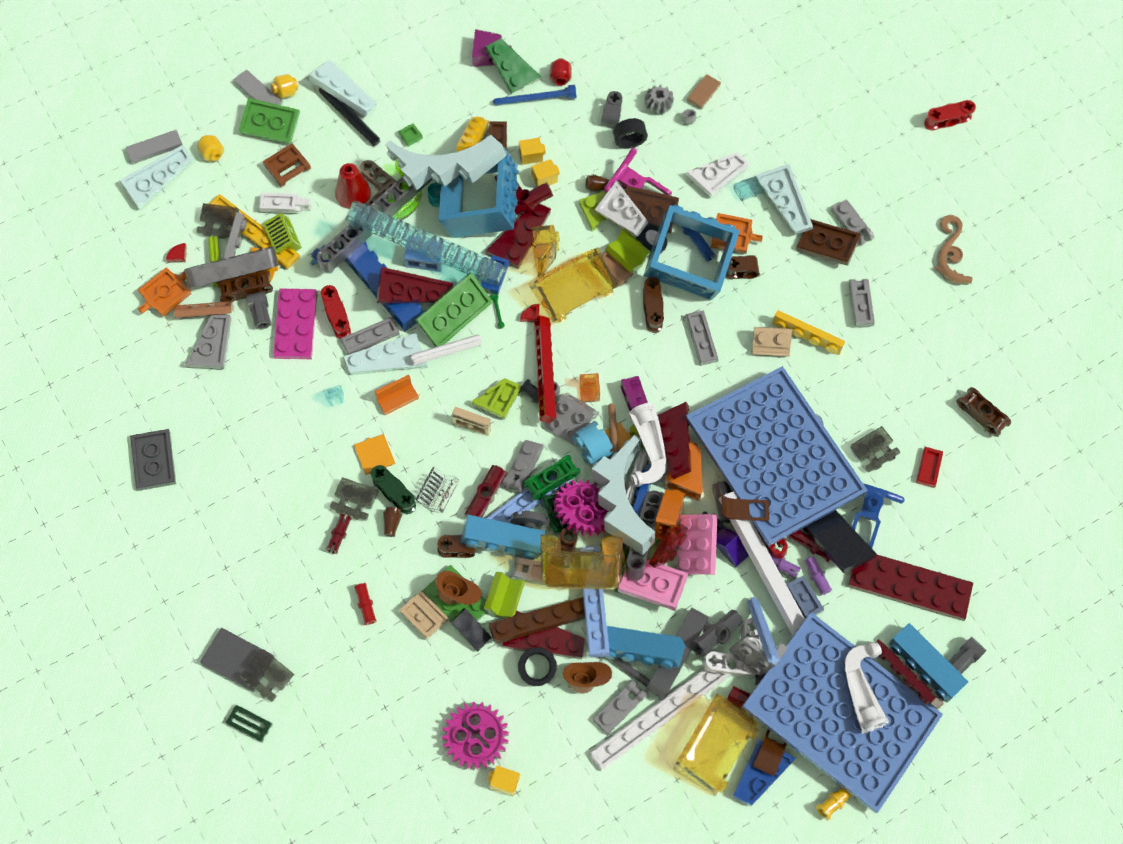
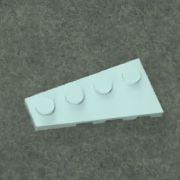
[309,59,377,117]
[120,145,193,209]
[755,164,813,235]
[344,333,428,375]

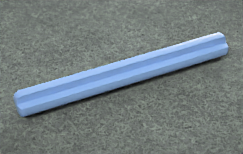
[747,597,780,665]

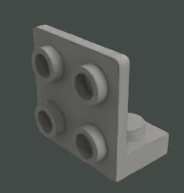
[544,393,600,446]
[729,637,788,676]

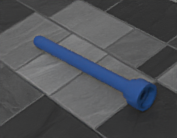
[493,84,577,105]

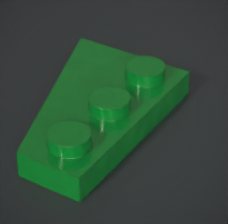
[485,38,542,94]

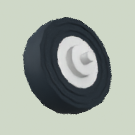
[636,224,668,256]

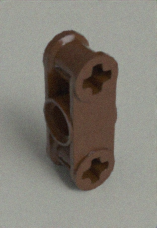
[217,270,273,302]
[643,277,664,333]
[956,387,1012,437]

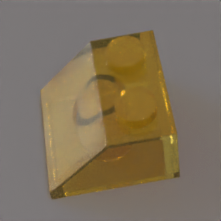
[532,225,560,277]

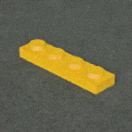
[456,116,489,152]
[772,310,846,355]

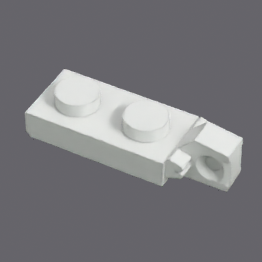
[259,192,311,213]

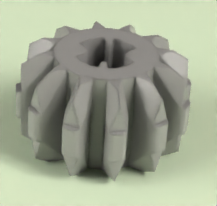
[644,84,674,115]

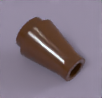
[585,174,610,192]
[383,507,402,537]

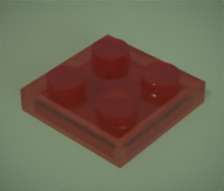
[648,524,689,568]

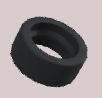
[612,118,648,149]
[518,647,557,686]

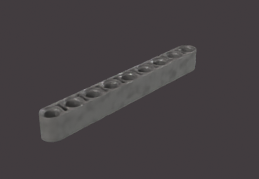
[317,175,433,273]

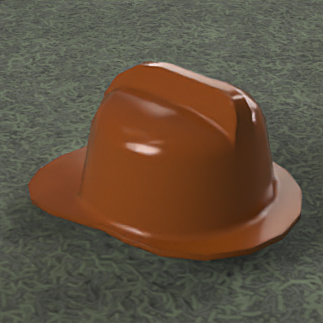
[436,571,482,605]
[563,662,612,694]

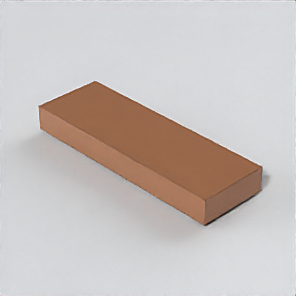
[174,301,234,317]

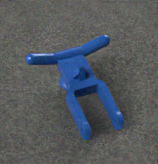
[852,483,905,548]

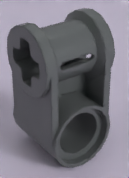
[601,91,623,126]

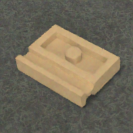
[752,326,792,356]
[452,407,491,436]
[399,590,449,640]

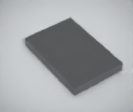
[130,429,177,491]
[200,627,275,692]

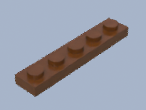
[489,597,585,644]

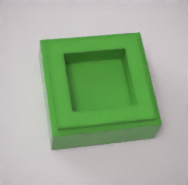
[398,123,423,147]

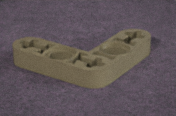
[360,160,397,214]

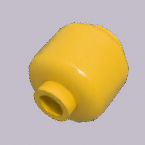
[270,74,298,99]
[197,135,224,162]

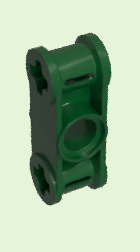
[371,465,416,515]

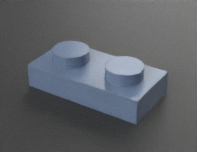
[786,575,824,619]

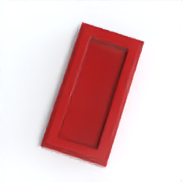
[916,446,943,488]

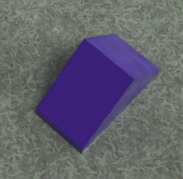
[716,527,749,568]

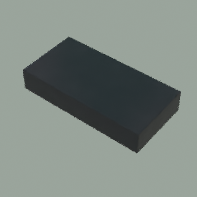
[450,608,492,652]

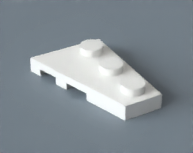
[686,152,750,198]
[595,181,648,237]

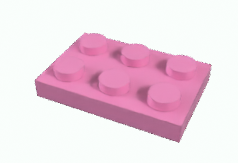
[678,514,717,575]
[618,560,689,611]

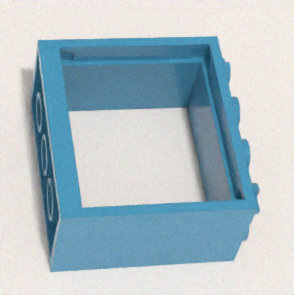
[438,147,519,238]
[643,205,740,300]

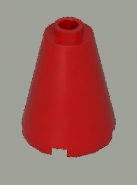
[335,163,371,209]

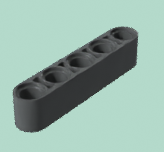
[626,490,663,581]
[646,607,709,700]

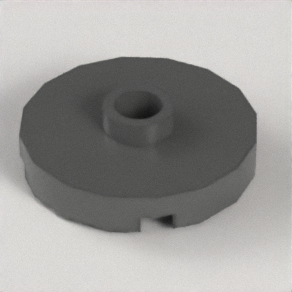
[510,511,550,531]

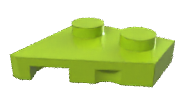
[579,191,607,231]
[472,378,522,420]

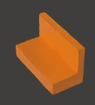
[375,374,419,415]

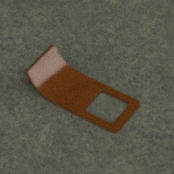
[721,494,769,521]
[753,729,787,776]

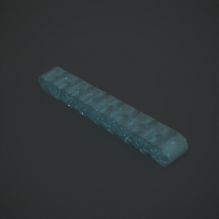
[345,201,505,286]

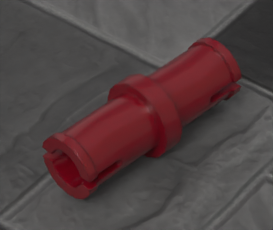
[326,513,352,554]

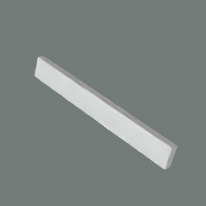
[718,491,805,636]
[589,661,731,771]

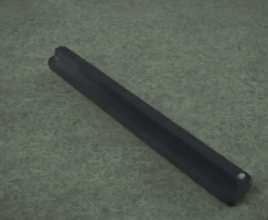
[319,87,381,146]

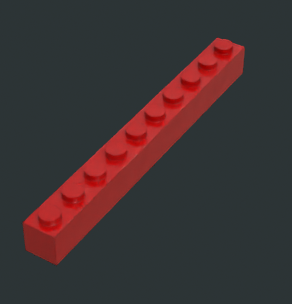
[534,315,557,423]

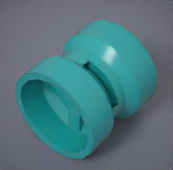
[427,183,441,207]

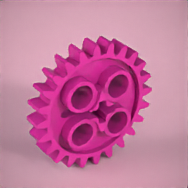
[553,479,609,536]
[442,701,509,770]

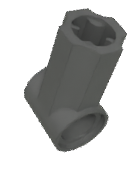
[246,291,271,330]
[949,636,987,674]

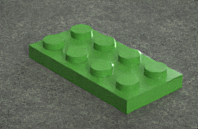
[414,273,493,347]

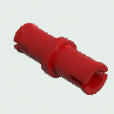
[354,583,377,625]

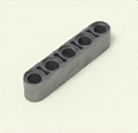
[184,247,279,288]

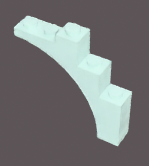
[385,135,506,190]
[592,435,655,555]

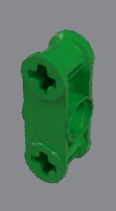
[523,455,581,501]

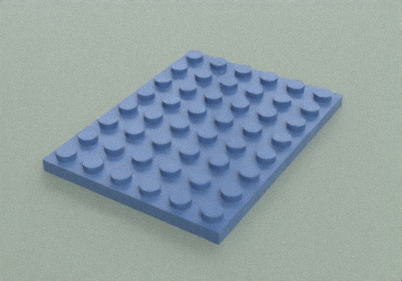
[686,366,868,546]
[741,612,943,814]

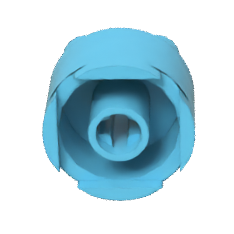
[571,421,614,465]

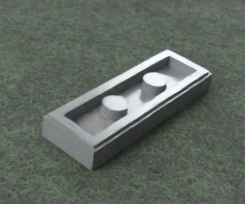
[233,69,282,105]
[125,129,183,164]
[685,310,719,366]
[340,317,400,355]

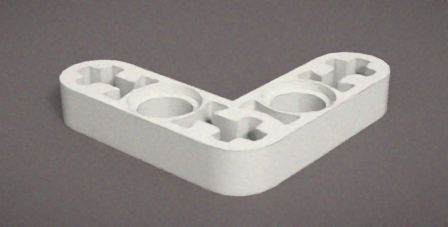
[702,618,761,677]

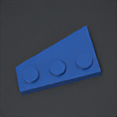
[732,739,796,806]

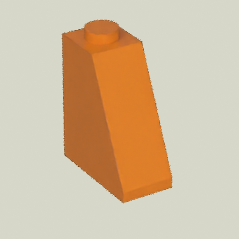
[663,441,703,501]
[655,489,685,543]

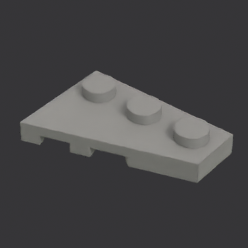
[185,314,232,369]

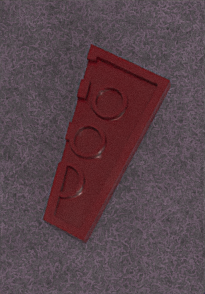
[486,203,551,269]
[376,267,453,303]
[657,402,691,480]
[502,610,585,660]
[875,639,944,709]

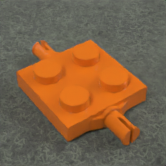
[711,213,763,254]
[137,267,192,317]

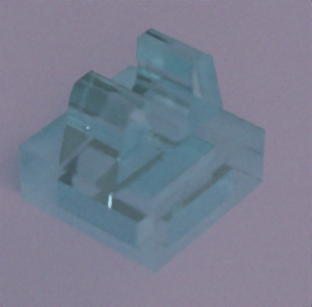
[323,385,344,407]

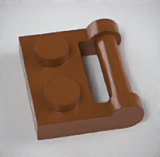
[263,143,311,187]

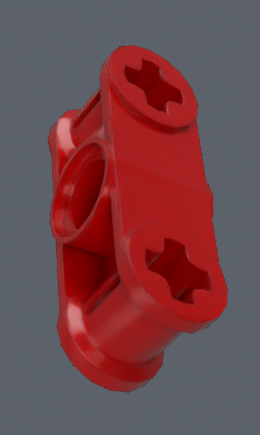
[924,100,976,131]
[321,285,351,339]

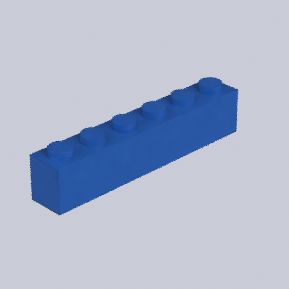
[338,236,423,332]

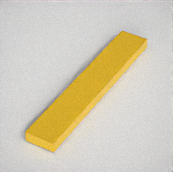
[207,194,300,269]

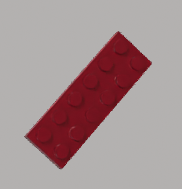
[848,554,974,621]

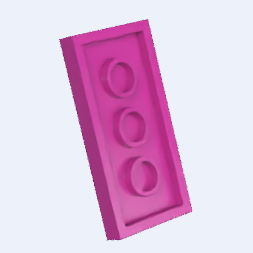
[273,288,317,360]

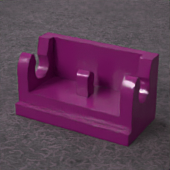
[620,376,648,411]

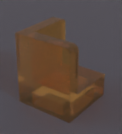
[579,373,600,403]

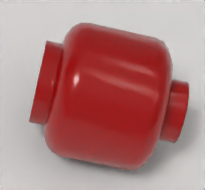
[549,58,572,86]

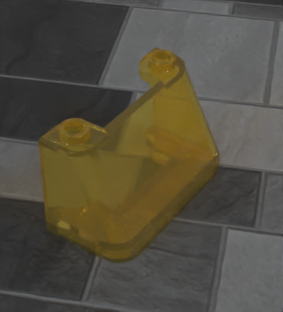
[527,247,618,323]
[540,535,623,589]
[672,693,759,796]

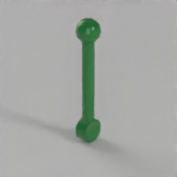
[491,294,505,329]

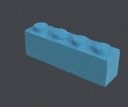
[460,515,545,560]
[889,623,969,703]
[604,626,685,669]

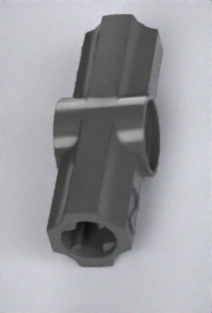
[690,609,743,657]

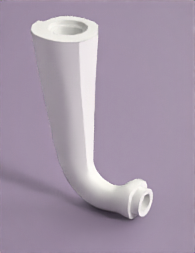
[628,402,666,487]
[845,642,889,734]

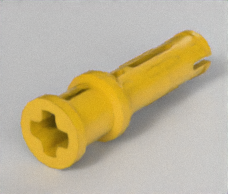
[816,788,853,821]

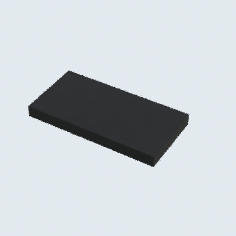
[803,510,876,574]

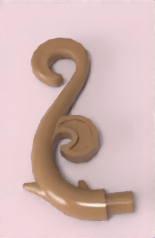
[934,215,973,285]

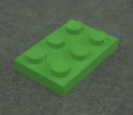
[238,98,300,144]
[422,565,488,622]

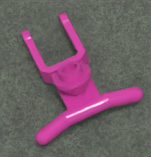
[604,148,672,196]

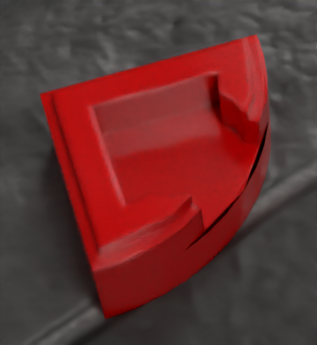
[166,243,187,263]
[520,304,540,323]

